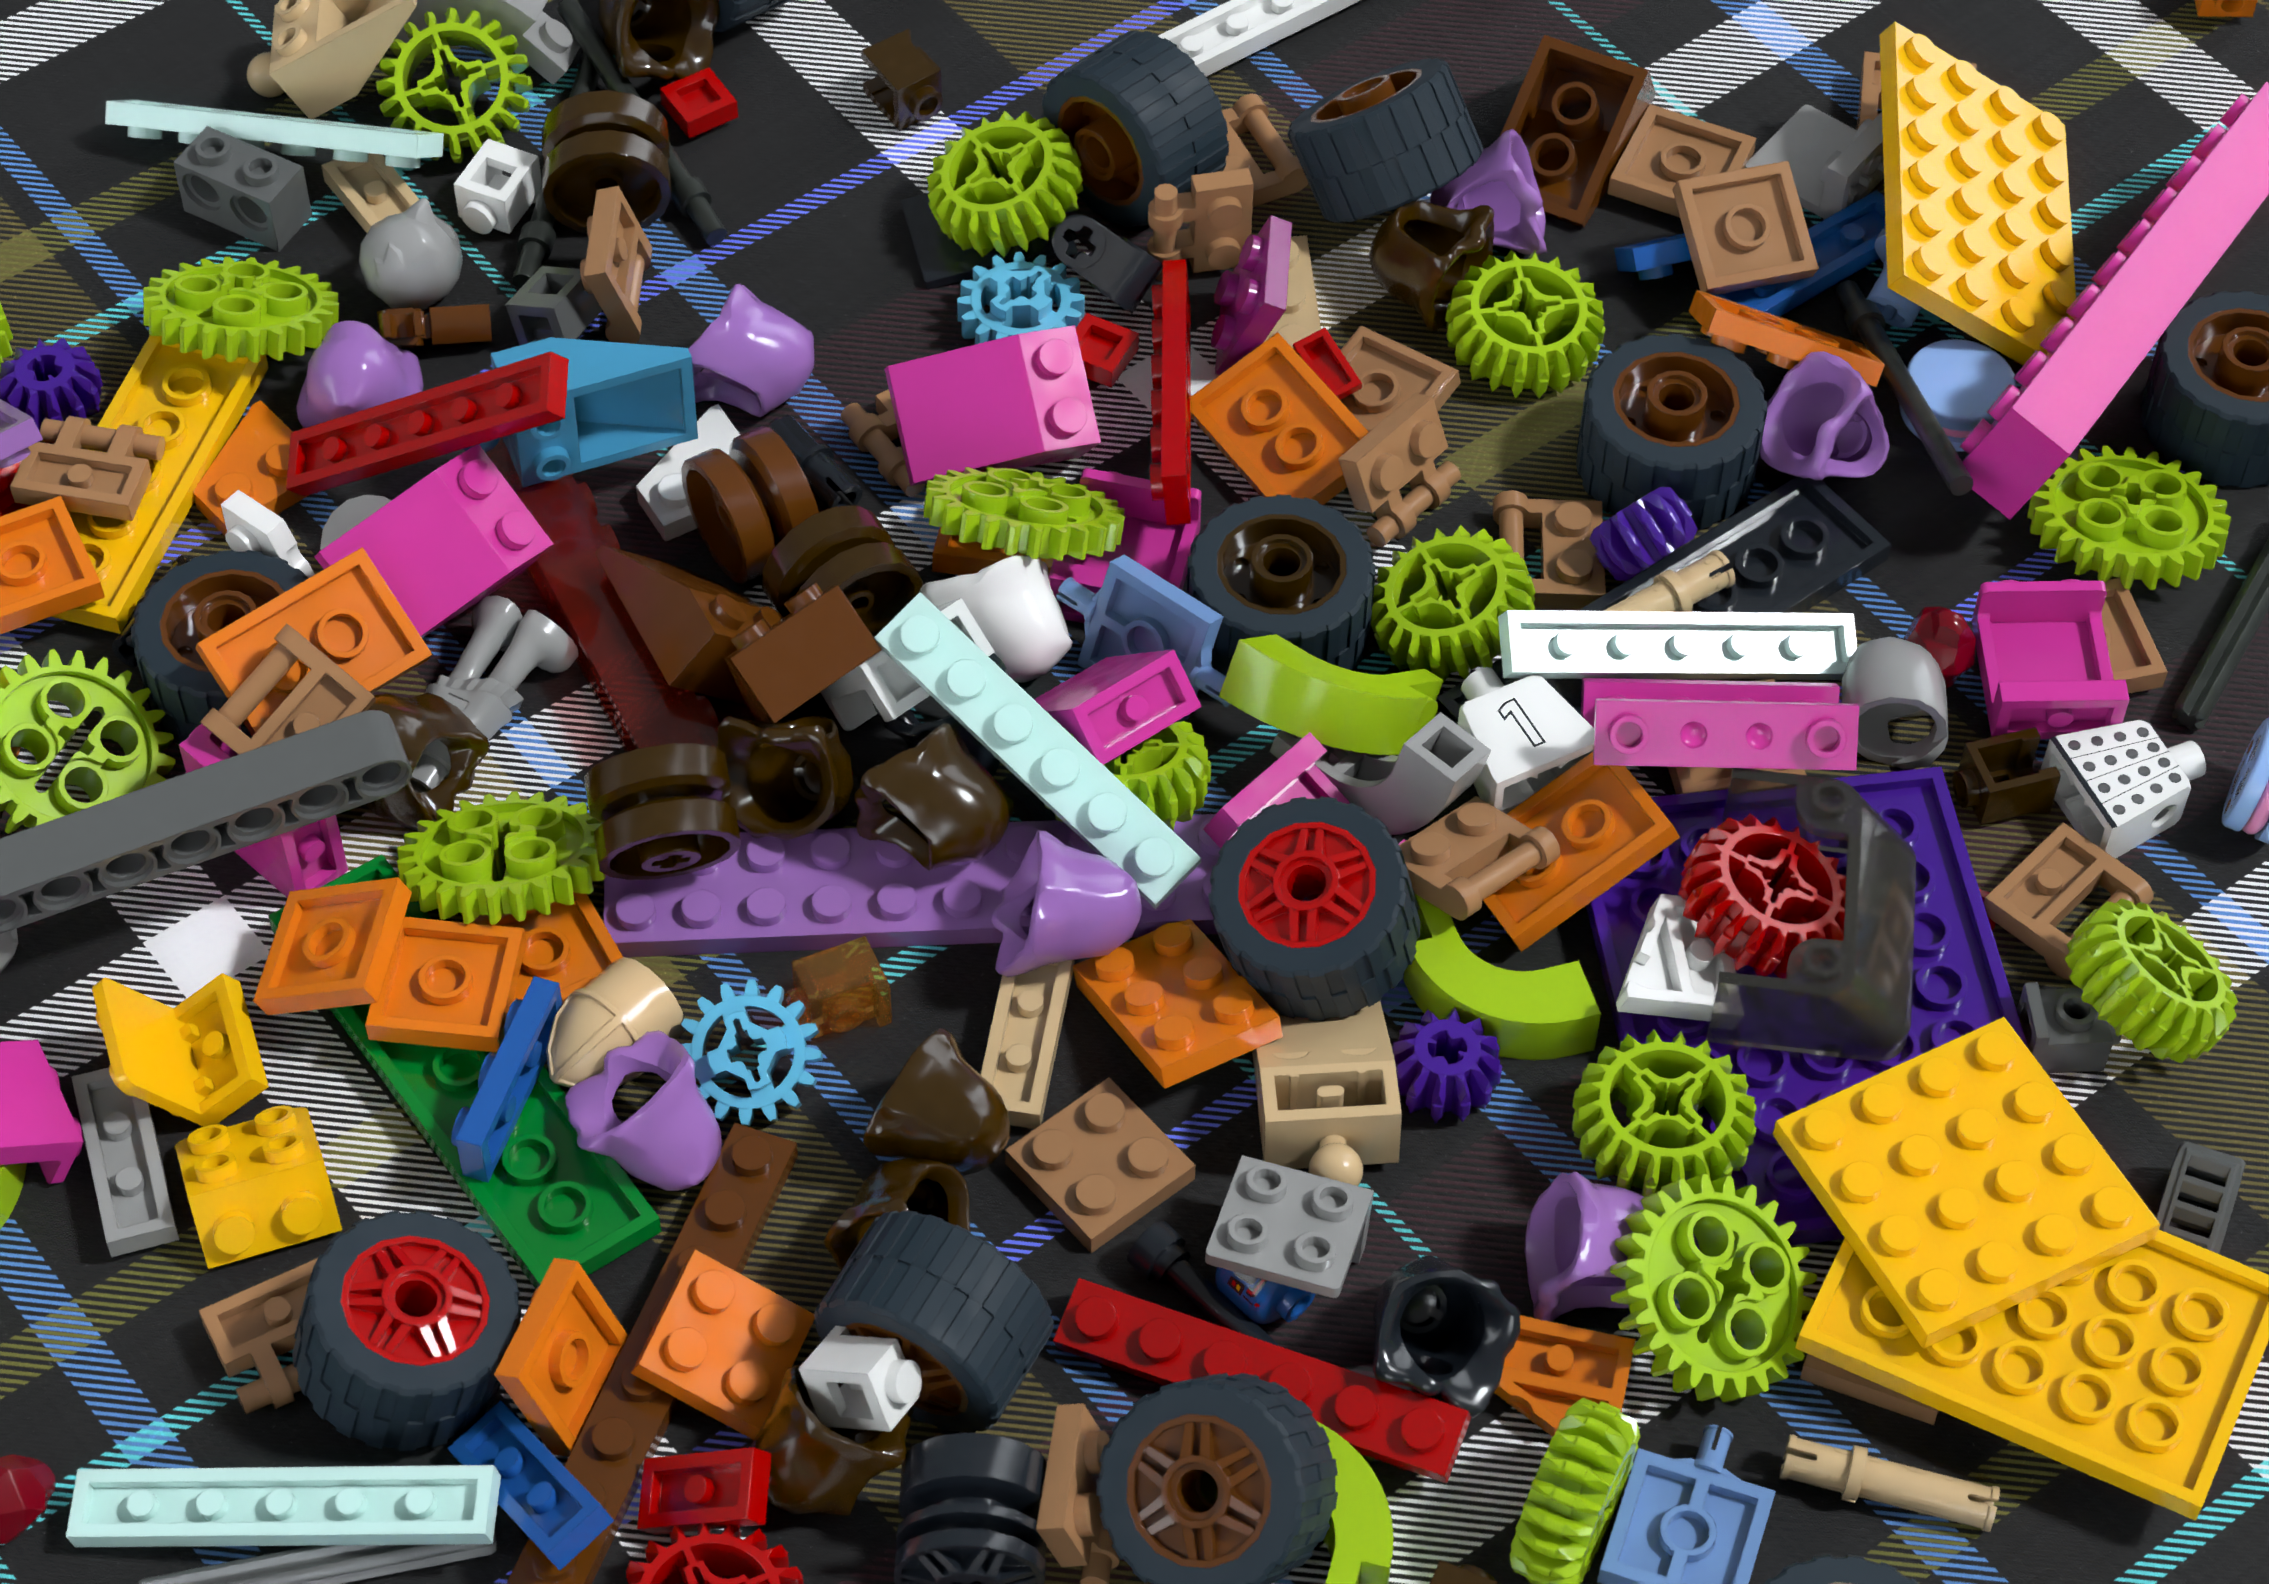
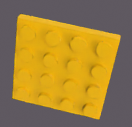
[1772,1017,2160,1349]

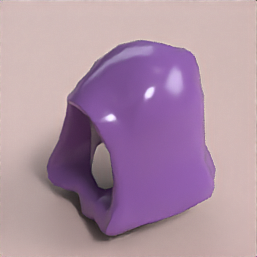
[1429,129,1547,256]
[688,284,814,417]
[297,320,424,428]
[1760,351,1890,480]
[991,830,1142,977]
[565,1030,722,1191]
[1524,1172,1643,1322]

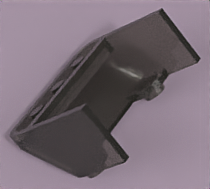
[1706,768,1916,1061]

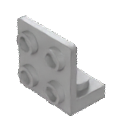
[1745,105,1884,219]
[1205,1155,1374,1298]

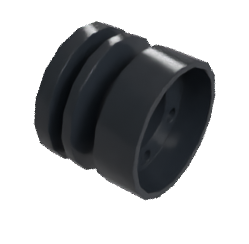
[894,1433,1047,1584]

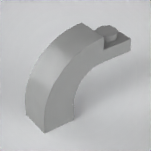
[395,0,580,85]
[1269,712,1491,835]

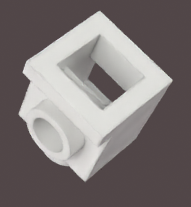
[454,139,542,234]
[799,1326,922,1432]

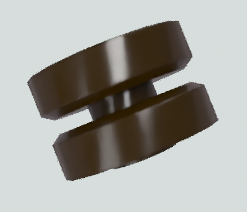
[542,90,671,233]
[762,505,923,639]
[584,743,741,880]

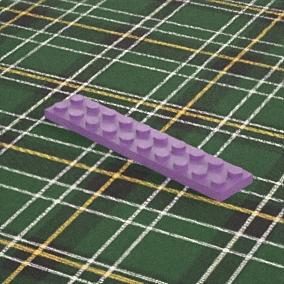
[604,814,1221,957]

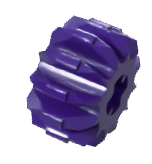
[0,337,103,432]
[1589,487,1698,581]
[1392,1008,1502,1124]

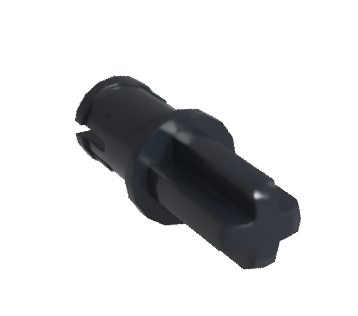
[769,415,863,509]

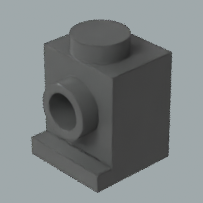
[505,266,602,345]
[2017,982,2122,1074]

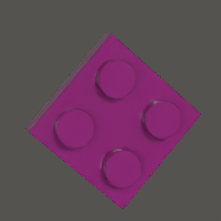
[1211,215,1292,375]

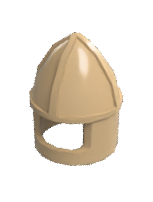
[546,957,684,1088]

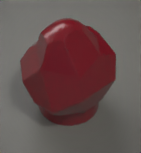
[1903,607,1976,689]
[0,1454,56,1545]

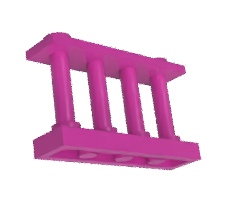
[1581,678,1859,770]

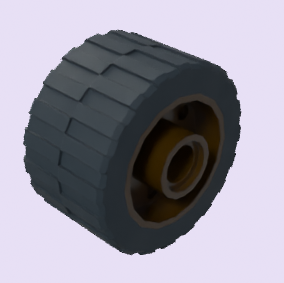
[1187,494,1375,676]

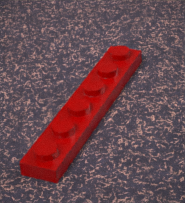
[1150,259,1191,525]
[286,351,569,496]
[1053,1278,1471,1484]

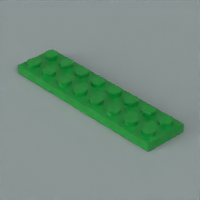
[268,854,662,1289]

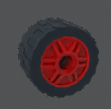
[1208,796,1421,1021]
[293,1211,521,1451]

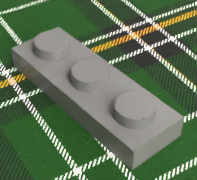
[72,1067,179,1257]

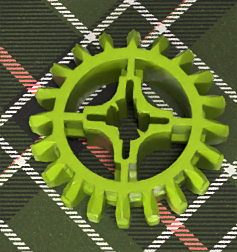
[376,7,533,163]
[926,111,1083,258]
[1445,249,1605,399]
[1371,525,1536,685]
[1045,721,1211,831]
[2065,898,2238,1063]
[1572,1029,1756,1197]
[1509,1398,1640,1584]

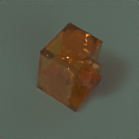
[785,936,892,1039]

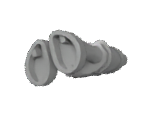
[410,596,578,793]

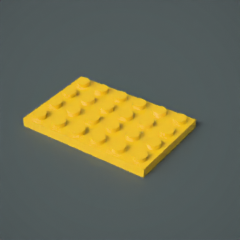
[1879,22,2076,365]
[1795,1230,2269,1521]

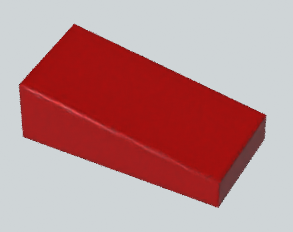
[1293,327,1362,400]

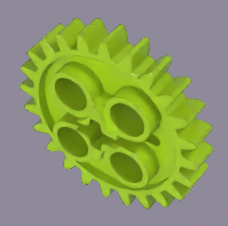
[143,257,339,363]
[2027,446,2231,590]
[923,467,1125,561]
[0,649,176,834]
[397,791,606,925]
[1610,1174,1818,1403]

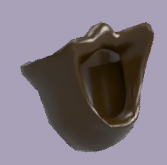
[598,0,720,81]
[1369,201,1494,331]
[365,693,490,831]
[716,716,854,840]
[854,724,1014,871]
[863,1028,1010,1176]
[824,1158,971,1270]
[750,1362,914,1516]

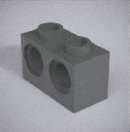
[173,126,312,252]

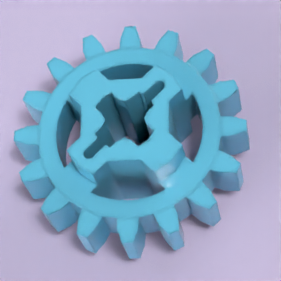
[957,252,1085,344]
[681,979,823,1127]

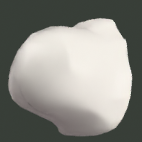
[921,555,1073,683]

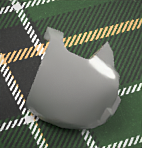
[359,198,463,310]
[1841,637,1948,770]

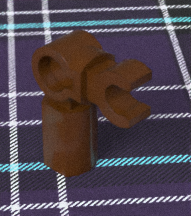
[377,304,492,349]

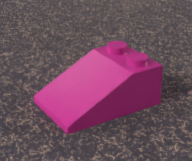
[885,325,1101,486]
[314,444,553,638]

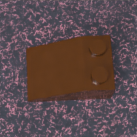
[1500,35,1656,228]
[595,545,784,705]
[725,582,882,723]

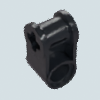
[1052,215,1163,313]

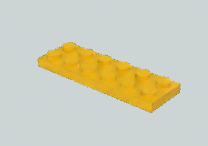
[52,335,269,634]

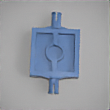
[1056,554,1230,722]
[1597,1424,1776,1584]

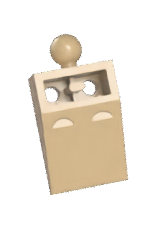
[247,0,417,119]
[1252,1001,1402,1186]

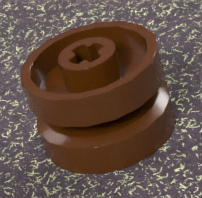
[681,426,819,584]

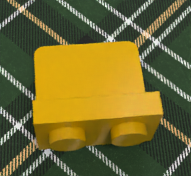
[92,973,269,1127]
[175,1105,343,1269]

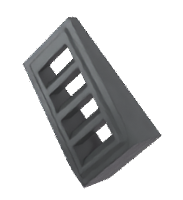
[2156,1141,2246,1254]

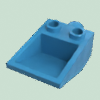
[463,337,698,488]

